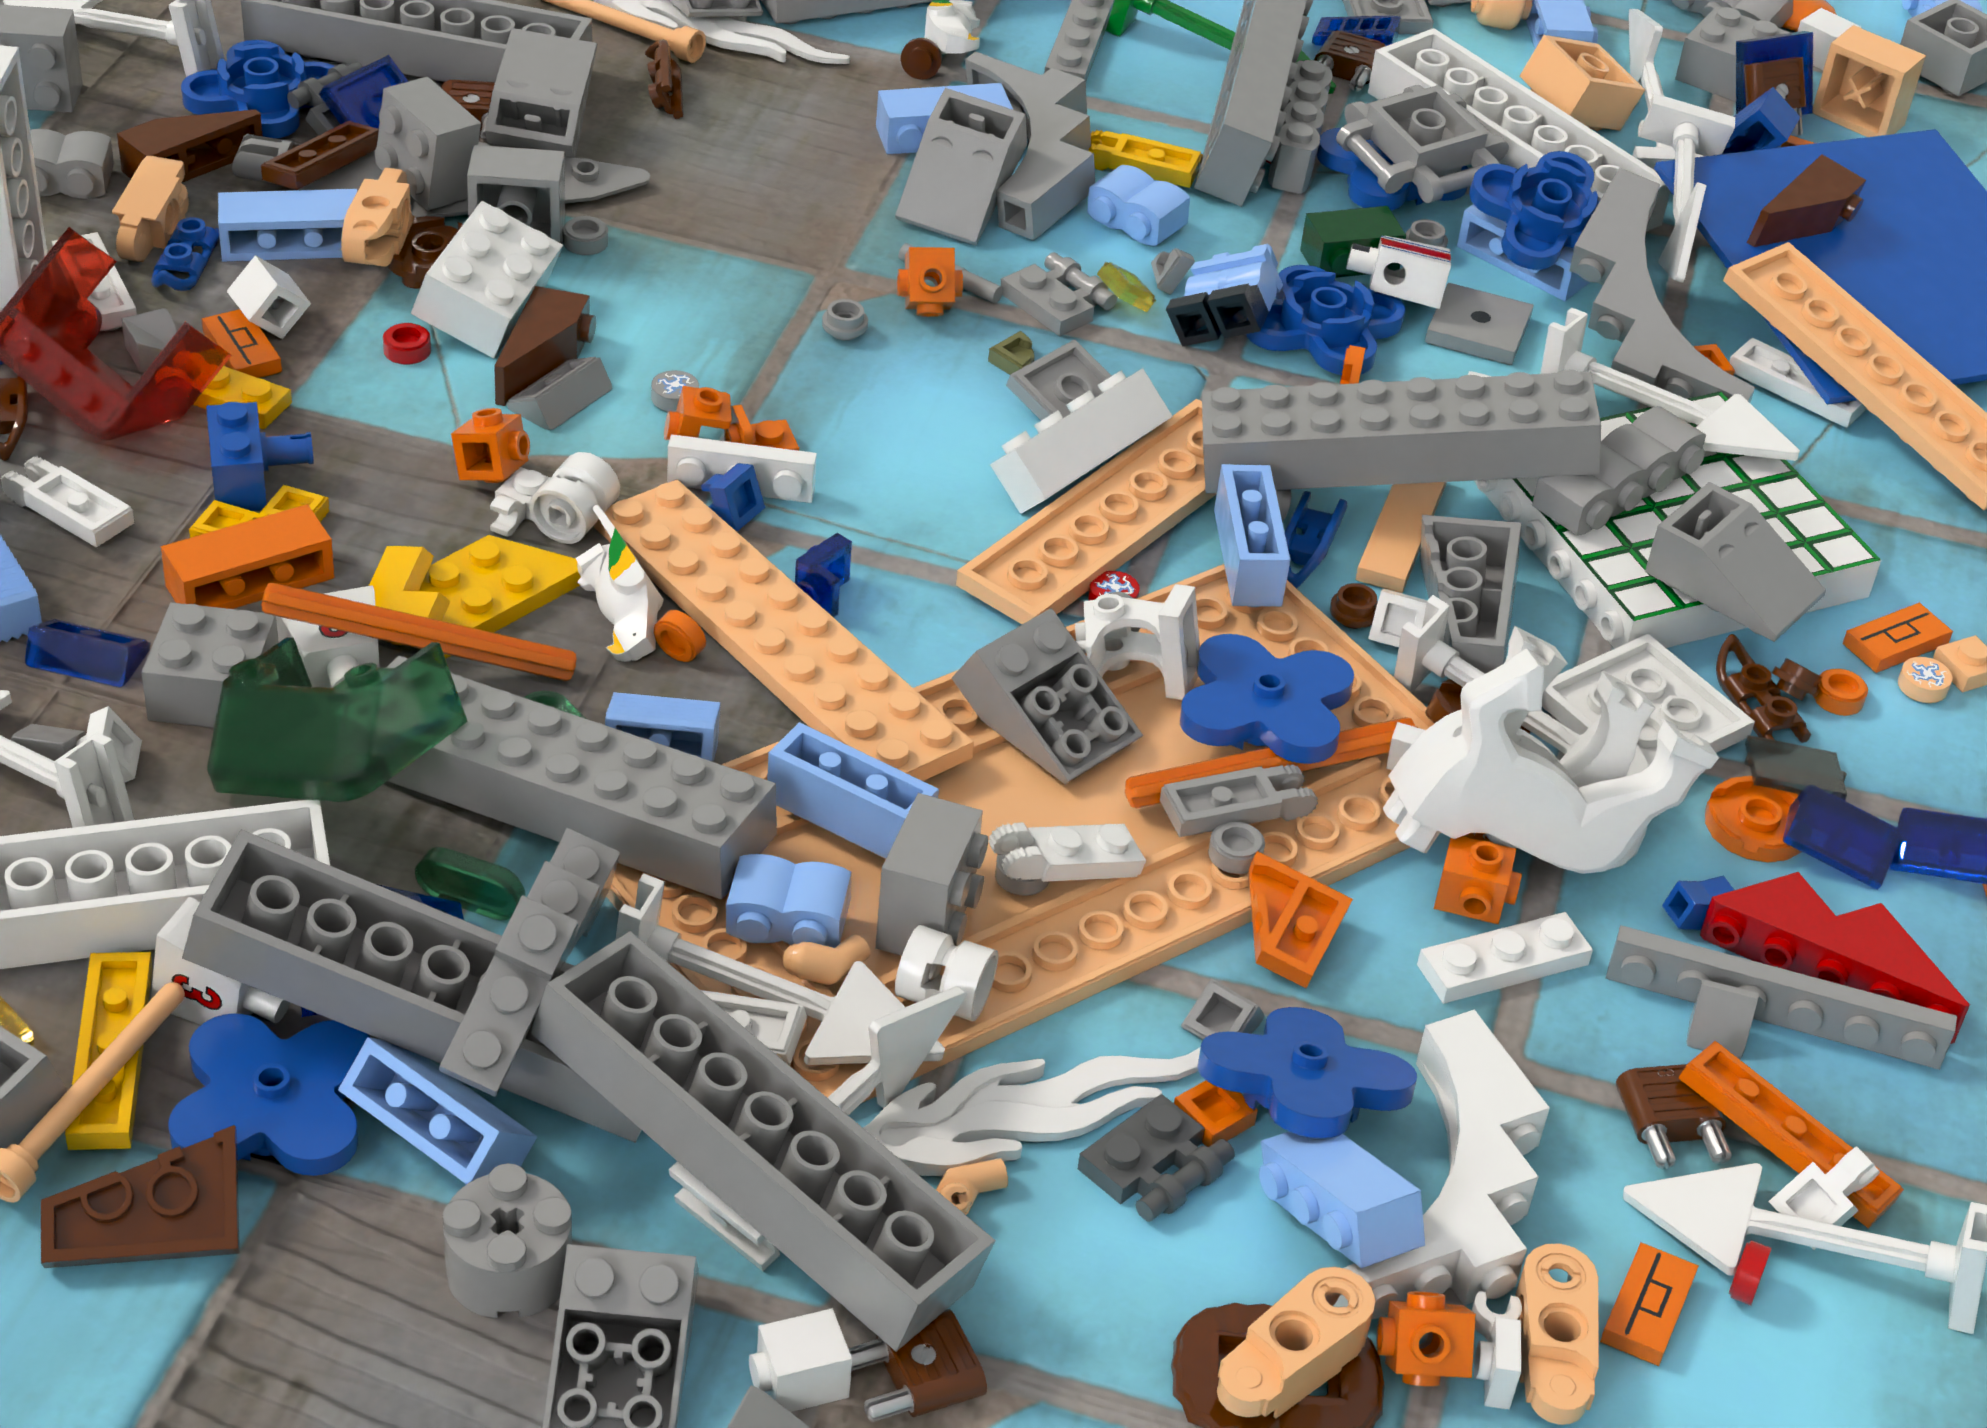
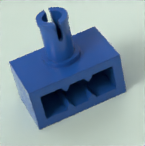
[1722,87,1800,154]
[206,402,314,511]

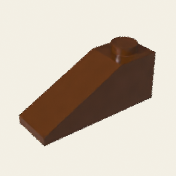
[117,109,263,183]
[1747,154,1866,247]
[494,286,596,406]

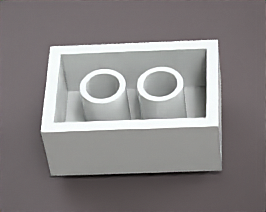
[411,201,563,359]

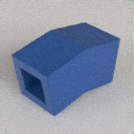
[1662,875,1734,930]

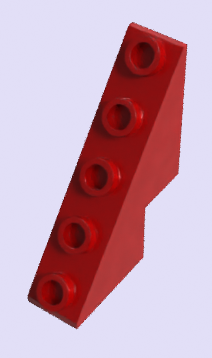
[1700,872,1970,1044]

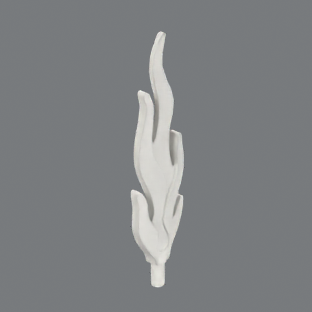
[593,0,850,64]
[863,1047,1201,1176]

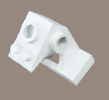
[1075,584,1200,700]

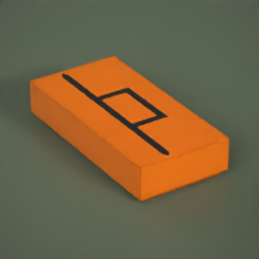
[202,309,282,378]
[1842,602,1953,673]
[1600,1242,1699,1366]

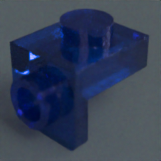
[795,533,852,618]

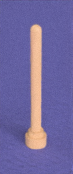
[542,0,706,63]
[0,982,185,1203]

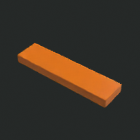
[1679,1041,1904,1229]

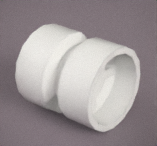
[529,452,620,544]
[895,925,998,1021]

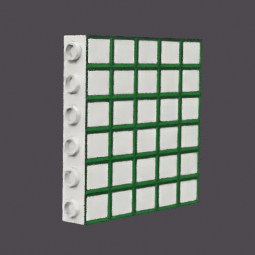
[1474,391,1881,649]

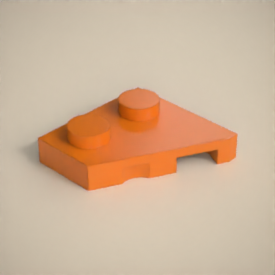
[1249,851,1353,988]

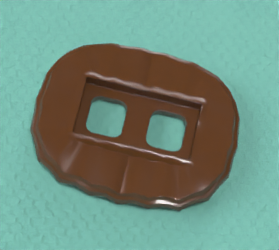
[1171,1303,1385,1428]

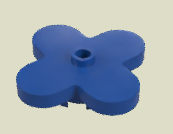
[181,40,334,139]
[1317,128,1469,211]
[1469,151,1600,270]
[1246,265,1405,375]
[1180,634,1354,764]
[1197,1007,1417,1138]
[168,1014,370,1176]

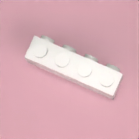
[990,368,1173,514]

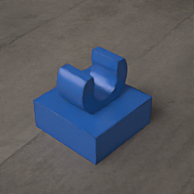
[701,463,765,532]

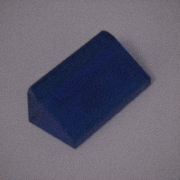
[25,619,151,687]
[1783,784,1902,890]
[1890,808,1987,884]

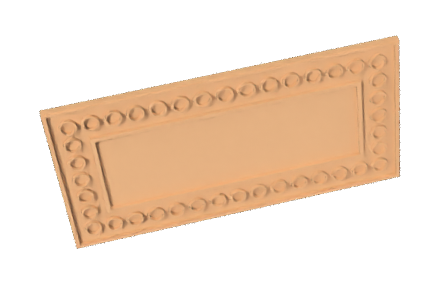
[606,564,1441,1103]

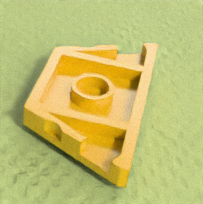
[419,535,581,664]

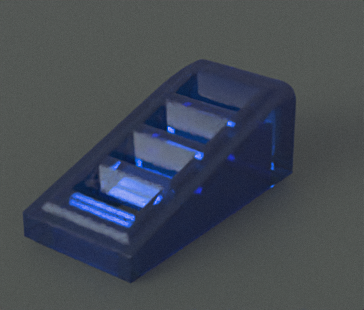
[1312,16,1401,46]

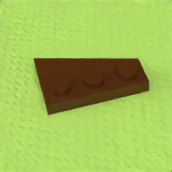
[41,1125,240,1268]

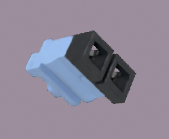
[1166,244,1283,347]

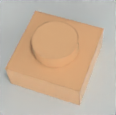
[1933,635,1987,693]

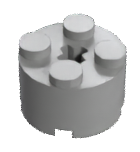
[442,1163,572,1318]

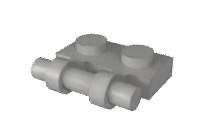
[1001,252,1117,336]

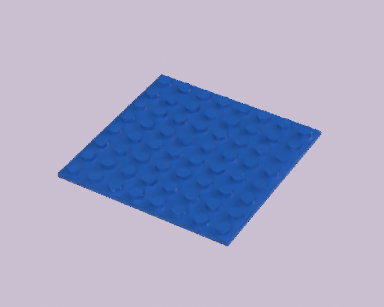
[1654,129,1987,405]

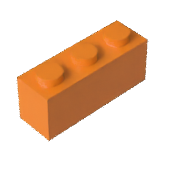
[161,504,335,609]

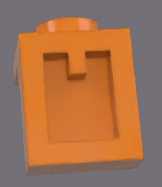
[724,405,799,451]

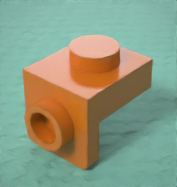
[664,386,732,440]

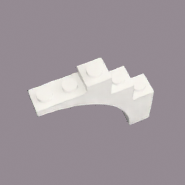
[1334,1009,1550,1319]

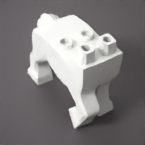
[1382,626,1719,874]

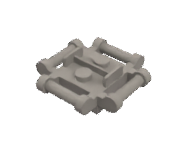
[1336,85,1509,203]

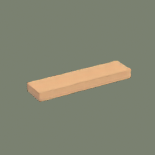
[1355,482,1447,593]

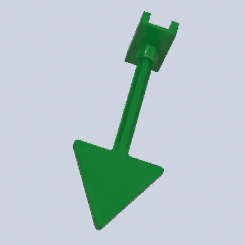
[1105,0,1336,94]

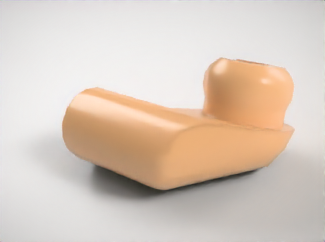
[783,934,871,985]
[936,1158,1008,1215]

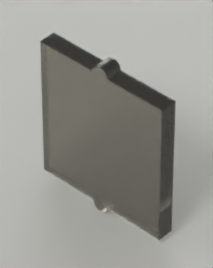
[1744,735,1847,803]

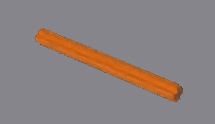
[261,582,577,681]
[1124,717,1418,809]

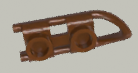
[645,39,684,119]
[0,361,28,461]
[1716,634,1811,750]

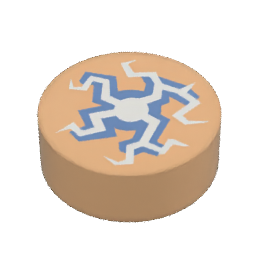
[1898,657,1953,703]

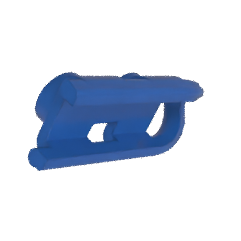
[151,217,220,291]
[1284,491,1348,589]

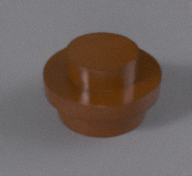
[900,38,942,80]
[1330,583,1378,629]
[1771,658,1822,701]

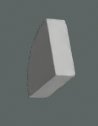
[1151,248,1195,294]

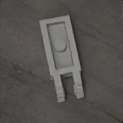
[1160,764,1318,837]

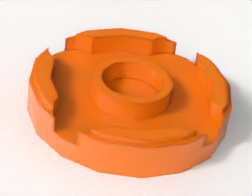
[1705,776,1813,862]

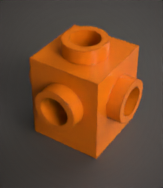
[897,247,963,317]
[451,408,530,483]
[1434,836,1522,925]
[1377,1291,1476,1386]

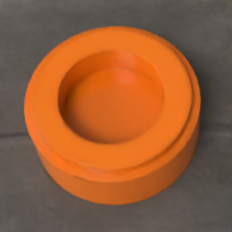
[654,610,706,662]
[1814,669,1868,716]

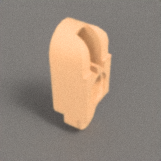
[112,156,189,262]
[341,168,415,267]
[1515,1243,1599,1425]
[1217,1267,1375,1419]

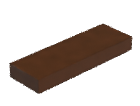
[261,121,379,190]

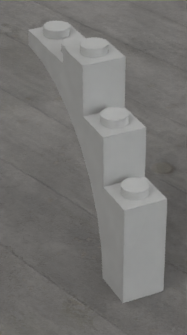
[965,51,1095,241]
[1569,167,1755,403]
[439,828,620,1097]

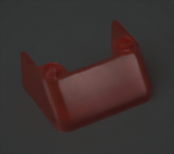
[0,227,232,441]

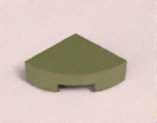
[988,331,1034,375]

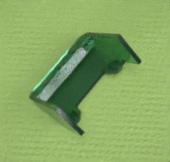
[206,637,468,802]

